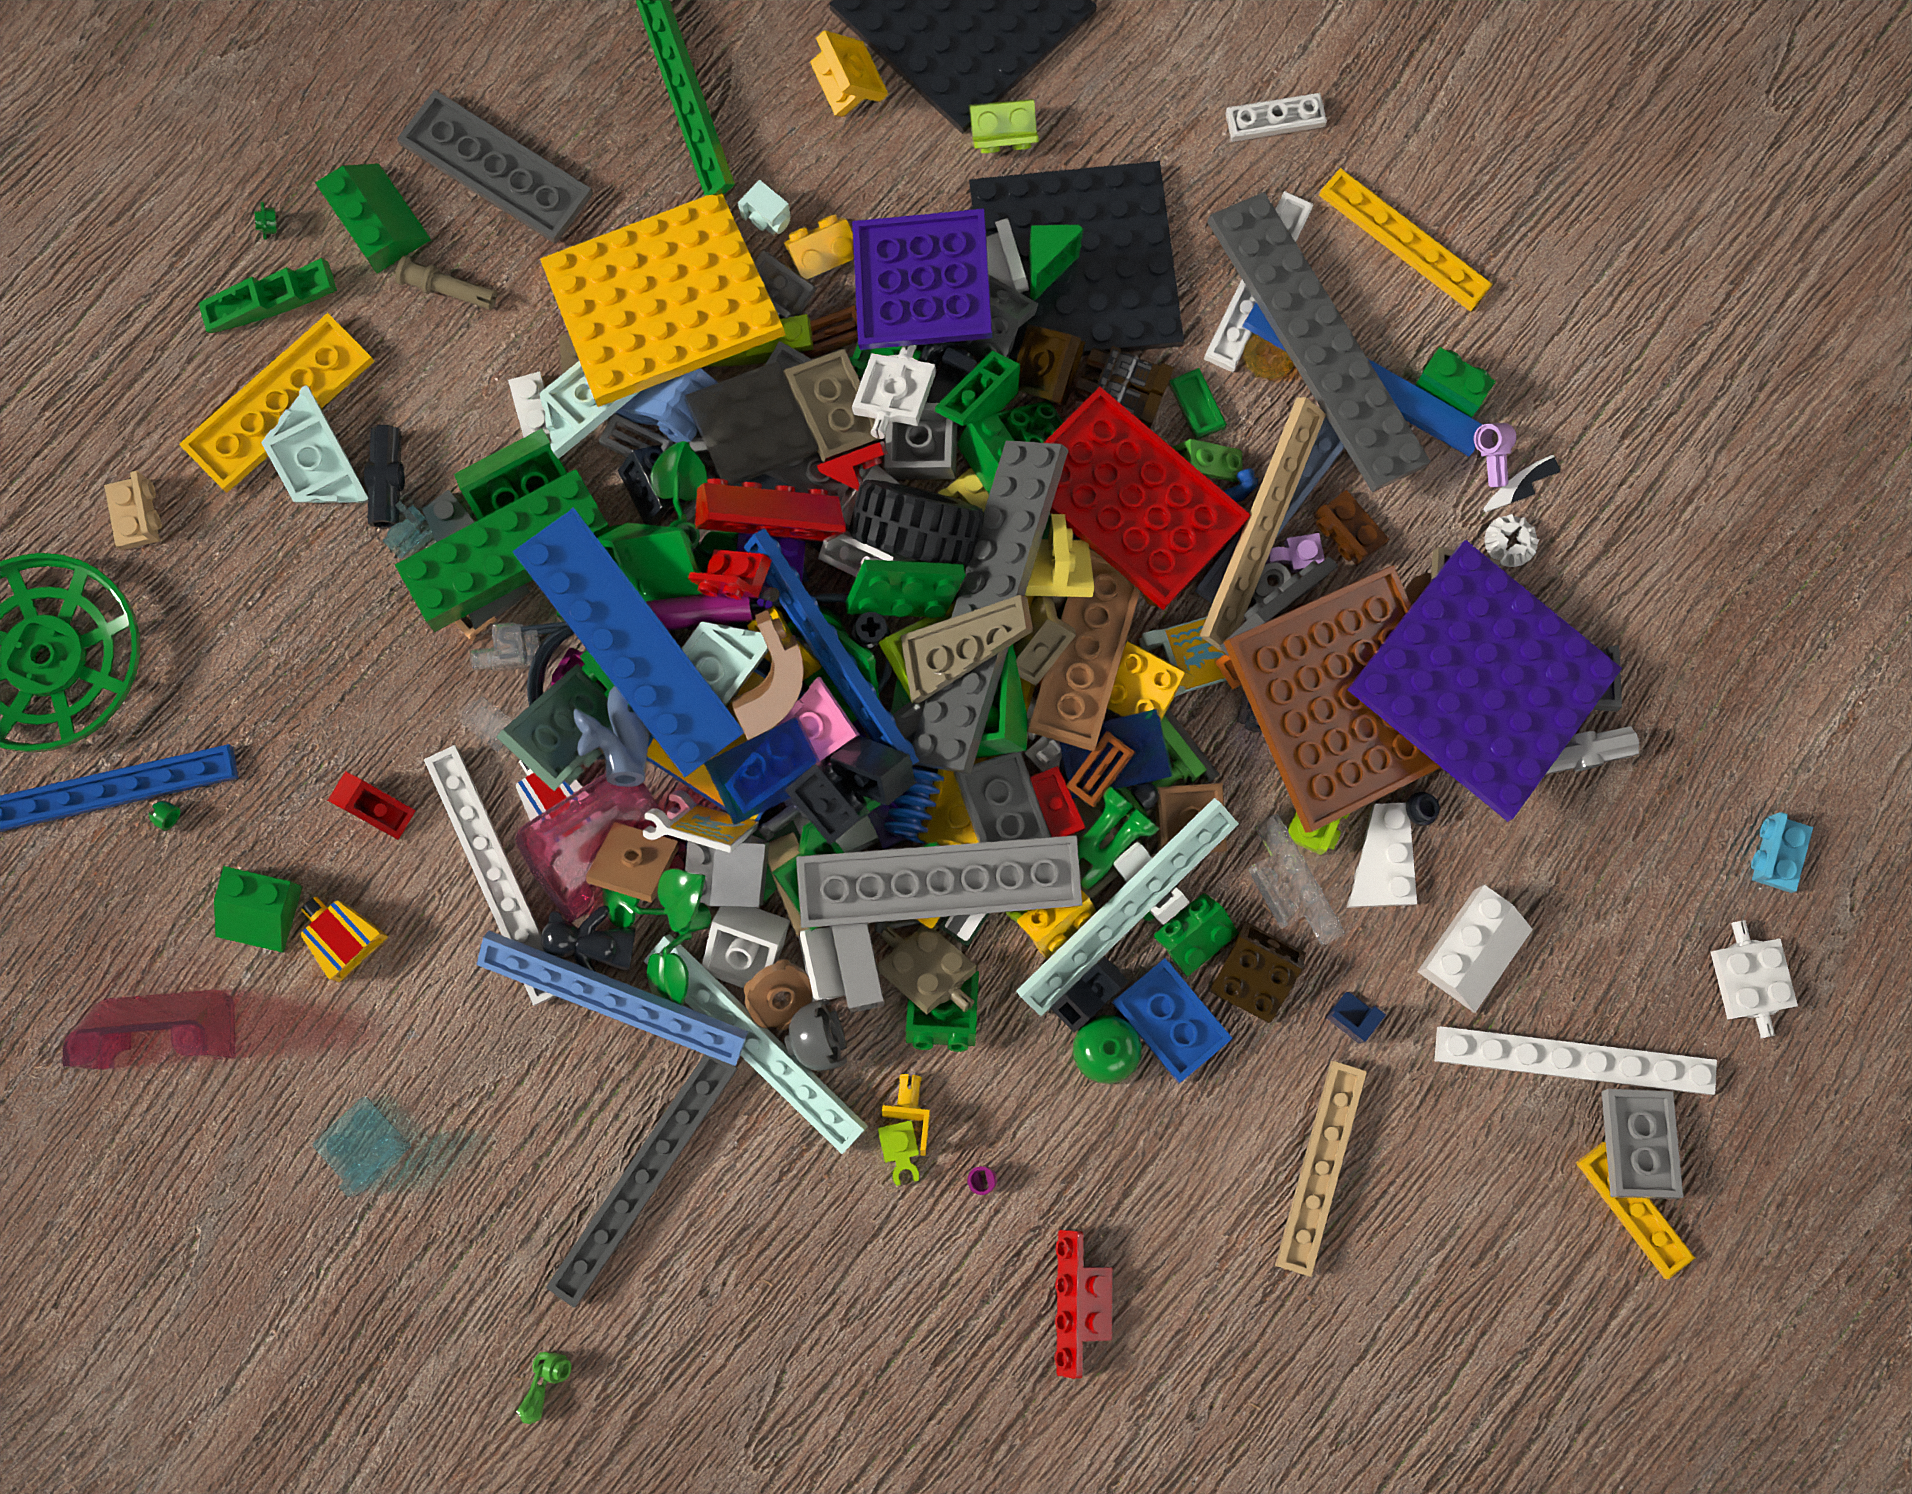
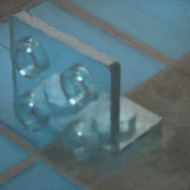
[312,1097,412,1197]

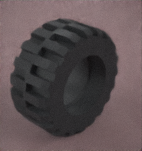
[849,479,984,567]

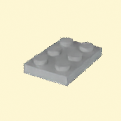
[1601,1089,1683,1199]

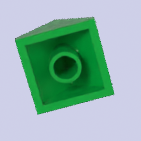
[1028,225,1083,301]

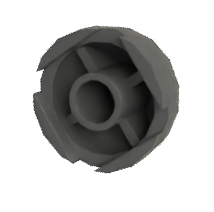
[785,999,847,1071]

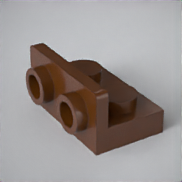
[1314,489,1389,566]

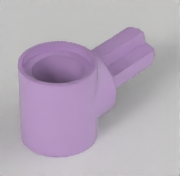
[1474,423,1516,487]

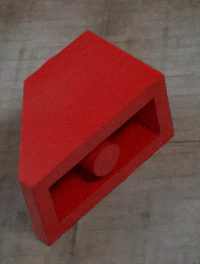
[327,771,416,840]

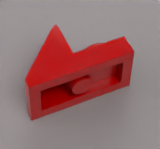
[817,441,888,491]

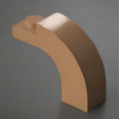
[731,610,803,740]

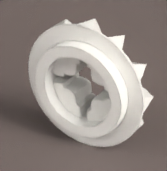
[1485,514,1540,567]

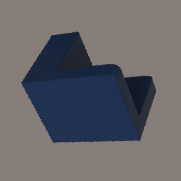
[1326,992,1386,1044]

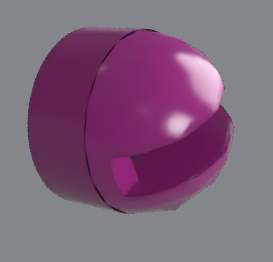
[967,1166,997,1195]

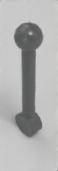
[874,917,946,934]

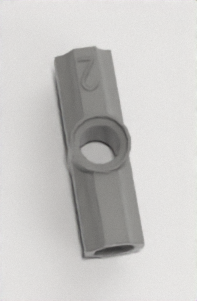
[1545,726,1639,775]

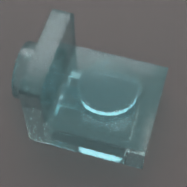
[382,501,429,559]

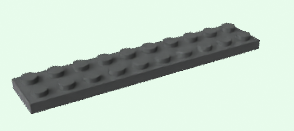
[1207,192,1431,493]
[912,440,1068,775]

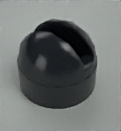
[1129,782,1160,812]

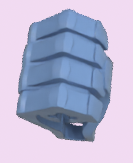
[615,368,723,443]

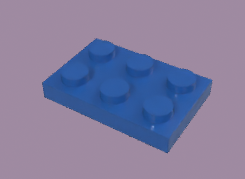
[1112,958,1233,1084]

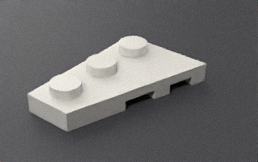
[1347,803,1417,908]

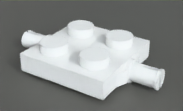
[852,345,936,439]
[1711,920,1798,1038]

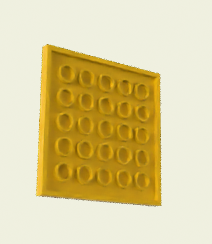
[540,194,786,407]

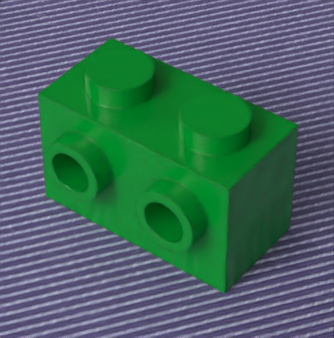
[1415,346,1496,418]

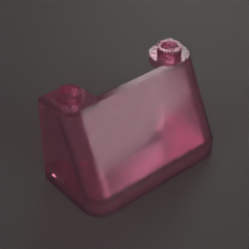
[515,773,686,923]
[62,990,236,1070]

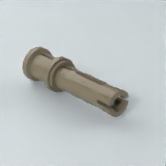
[395,256,497,310]

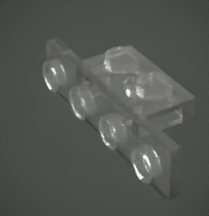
[1248,814,1345,946]

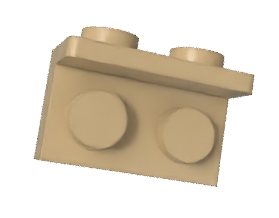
[104,470,162,550]

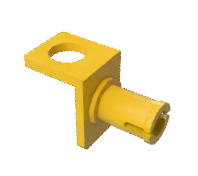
[882,1074,930,1156]

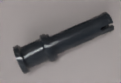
[851,612,887,649]

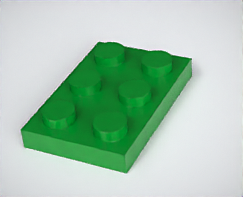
[845,559,966,618]

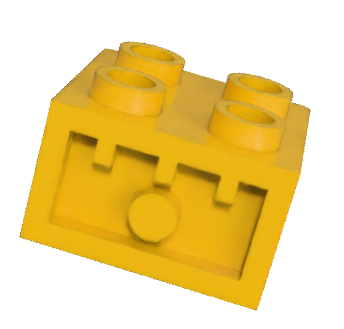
[1107,641,1195,732]

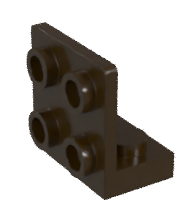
[1210,921,1306,1023]

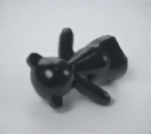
[541,905,636,972]

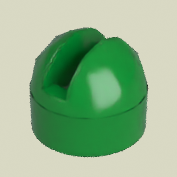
[148,801,181,831]

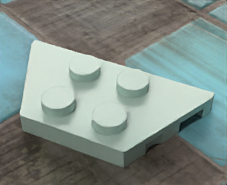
[539,361,640,459]
[261,385,368,503]
[682,621,769,708]

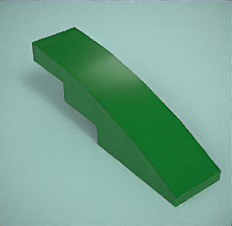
[198,258,337,334]

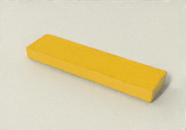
[1576,1142,1695,1279]

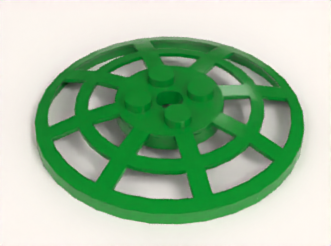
[0,553,140,753]

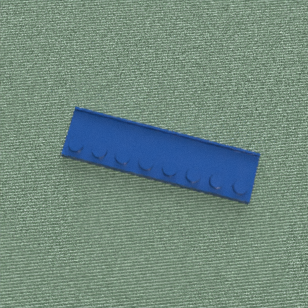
[513,507,744,778]

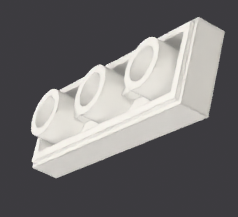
[1226,93,1327,142]

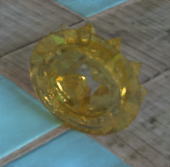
[1243,334,1294,381]

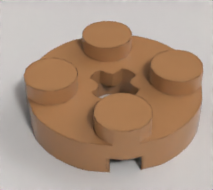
[744,959,813,1030]

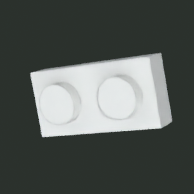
[508,371,551,438]

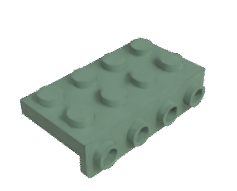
[497,664,629,791]

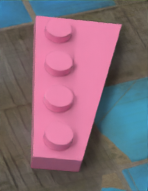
[726,677,859,813]

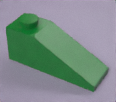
[935,350,1020,426]

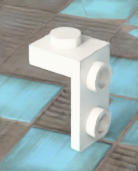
[1113,842,1190,925]

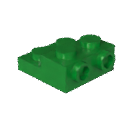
[906,971,979,1052]

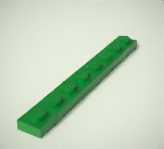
[636,0,735,196]

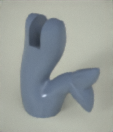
[574,686,649,787]

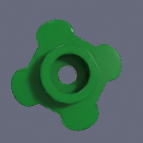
[254,201,277,240]

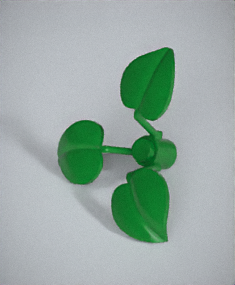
[599,441,736,573]
[602,869,711,1005]

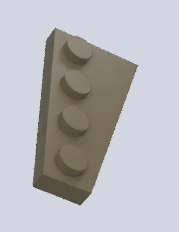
[901,595,1033,704]

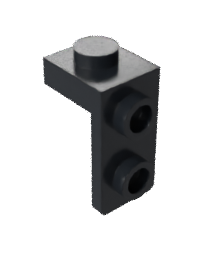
[926,347,977,403]

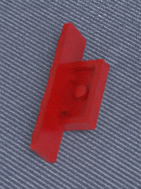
[1055,1230,1112,1379]

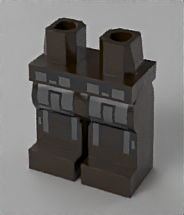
[1074,346,1174,428]

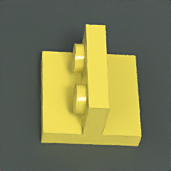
[1025,514,1094,597]

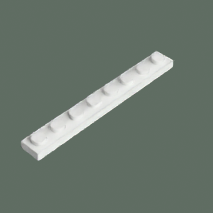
[424,745,557,1006]
[1434,1026,1717,1095]

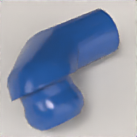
[1223,468,1258,503]

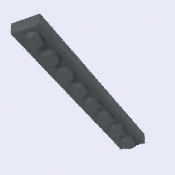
[545,1054,738,1308]

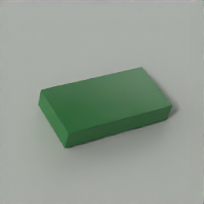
[1169,368,1227,440]

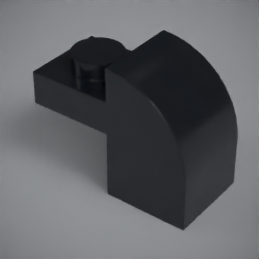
[1051,956,1129,1033]

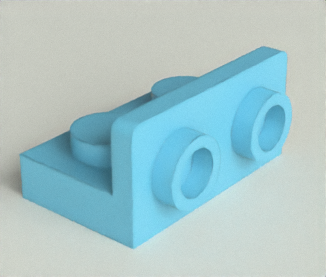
[1751,812,1813,893]

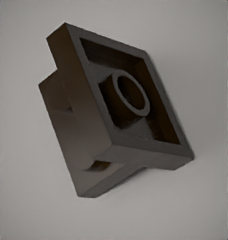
[1016,324,1086,406]

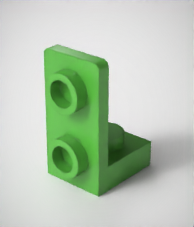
[1172,439,1243,483]

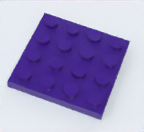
[852,209,993,350]

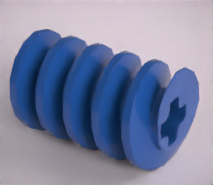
[884,767,944,843]

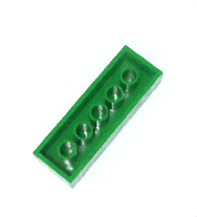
[395,469,609,633]

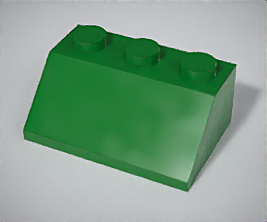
[315,163,431,274]
[454,428,567,520]

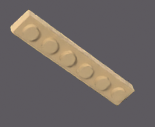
[1275,1061,1367,1277]

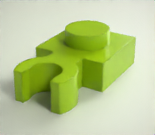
[878,1120,919,1186]

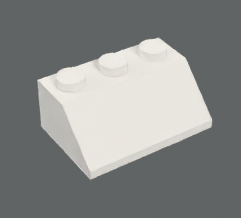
[1417,885,1533,1013]

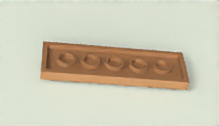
[1027,549,1140,751]

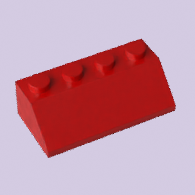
[695,478,846,542]

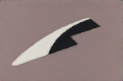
[1483,455,1560,512]

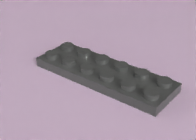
[397,90,593,244]

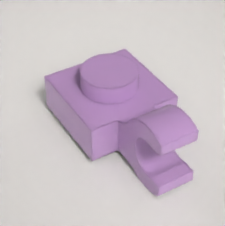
[1266,533,1325,573]

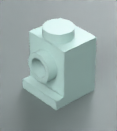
[738,180,791,236]

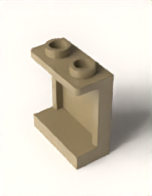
[1013,596,1076,686]

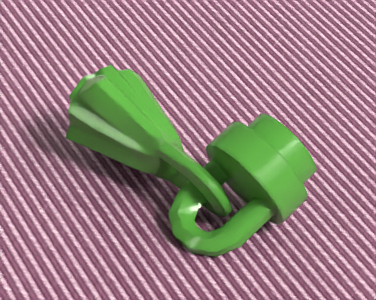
[516,1352,571,1425]

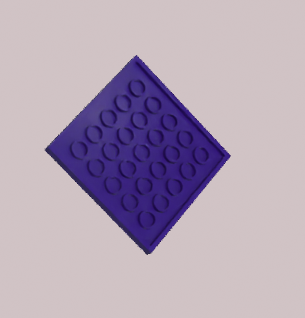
[1347,539,1622,822]

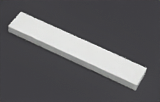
[1204,191,1314,372]

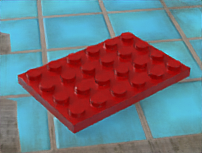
[1044,387,1251,611]

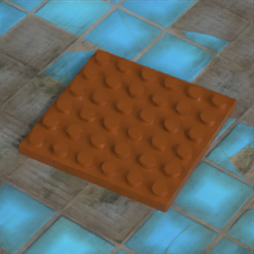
[1223,565,1441,833]

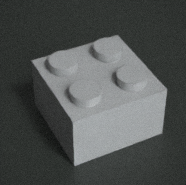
[884,403,958,480]

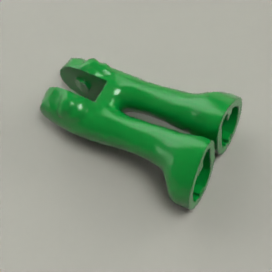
[1077,786,1160,890]

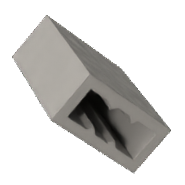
[831,923,885,1013]

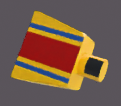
[301,896,388,982]

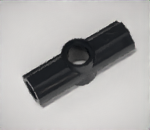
[364,425,405,529]

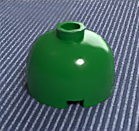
[1072,1014,1142,1085]

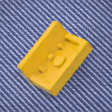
[783,214,854,280]
[1017,890,1097,960]

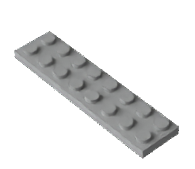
[796,836,1082,928]

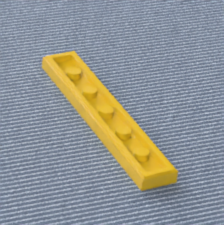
[1319,168,1493,312]

